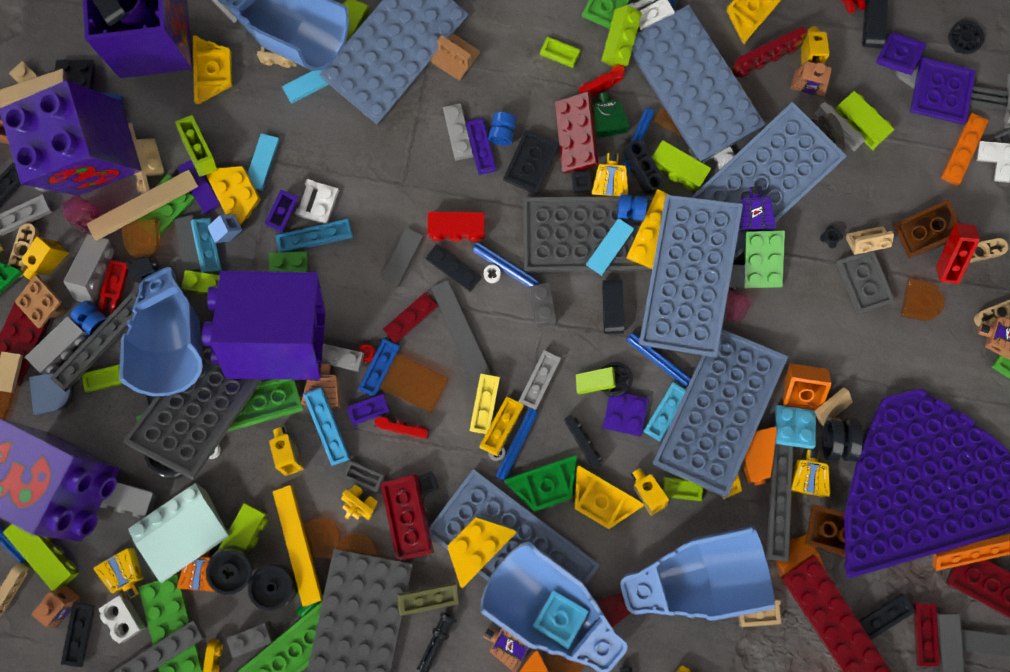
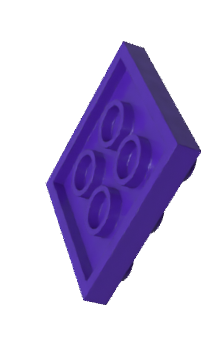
[910,57,976,125]

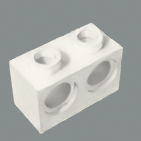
[99,594,146,644]

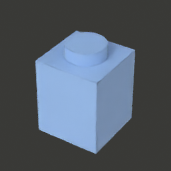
[208,214,242,243]

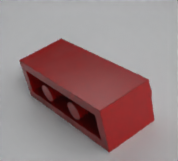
[427,212,485,242]
[936,223,980,284]

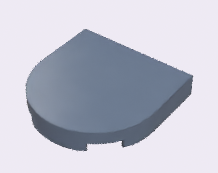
[29,373,72,415]

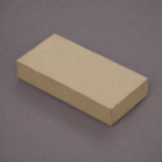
[0,352,23,393]
[814,387,853,426]

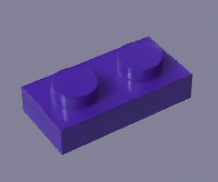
[347,394,390,426]

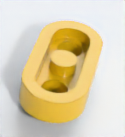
[203,639,223,672]

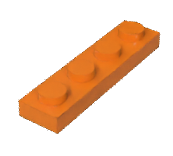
[940,113,989,186]
[932,534,1010,571]

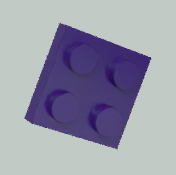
[876,32,927,75]
[602,391,649,437]

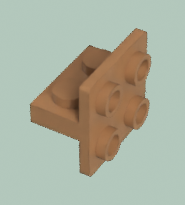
[431,33,480,80]
[15,275,67,328]

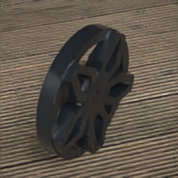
[948,21,984,54]
[601,362,633,397]

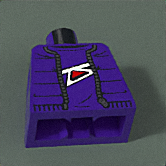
[739,186,776,231]

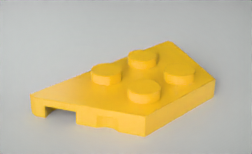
[726,0,782,44]
[193,35,232,104]
[206,166,261,226]
[574,465,644,529]
[447,517,517,588]

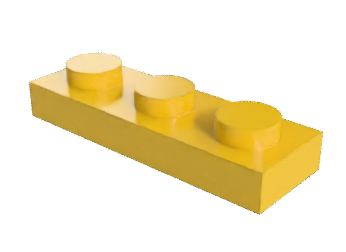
[480,396,524,456]

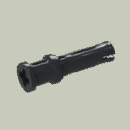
[416,612,457,672]

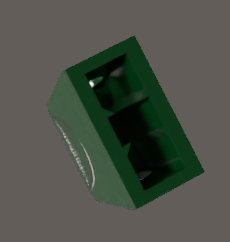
[593,92,629,138]

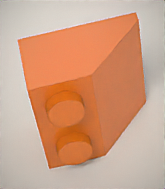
[782,363,832,410]
[774,534,826,586]

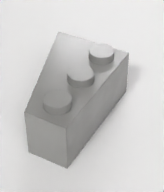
[63,234,114,306]

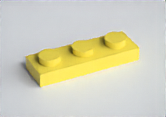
[469,373,500,434]

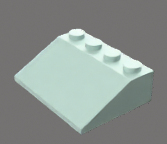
[128,483,229,583]

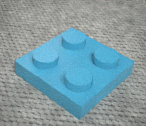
[774,405,816,449]
[533,591,589,649]

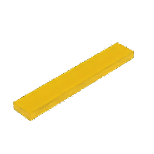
[273,485,323,607]

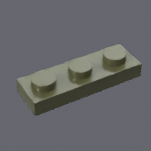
[397,583,458,616]

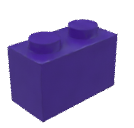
[264,190,298,234]

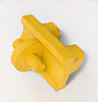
[341,485,377,521]

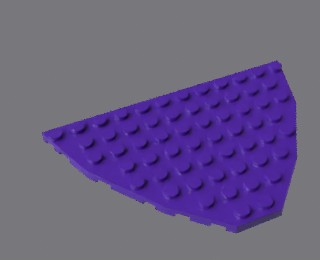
[844,389,1010,579]

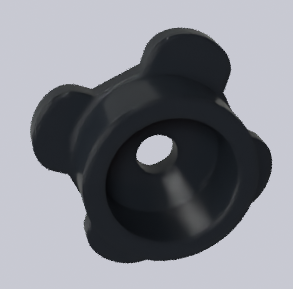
[820,226,843,248]

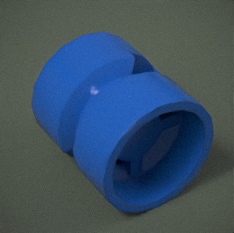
[488,112,517,146]
[617,193,647,221]
[70,300,107,336]

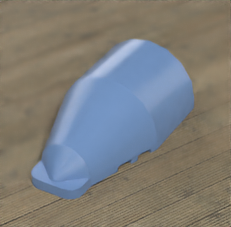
[218,0,349,71]
[119,267,202,396]
[620,525,775,620]
[480,542,627,672]

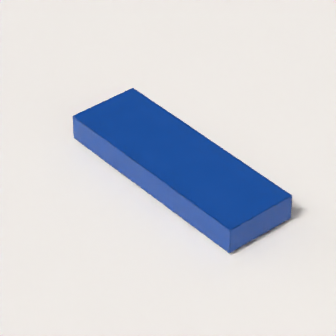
[358,338,401,397]

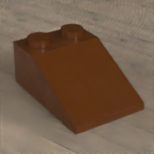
[893,199,960,258]
[805,504,846,559]

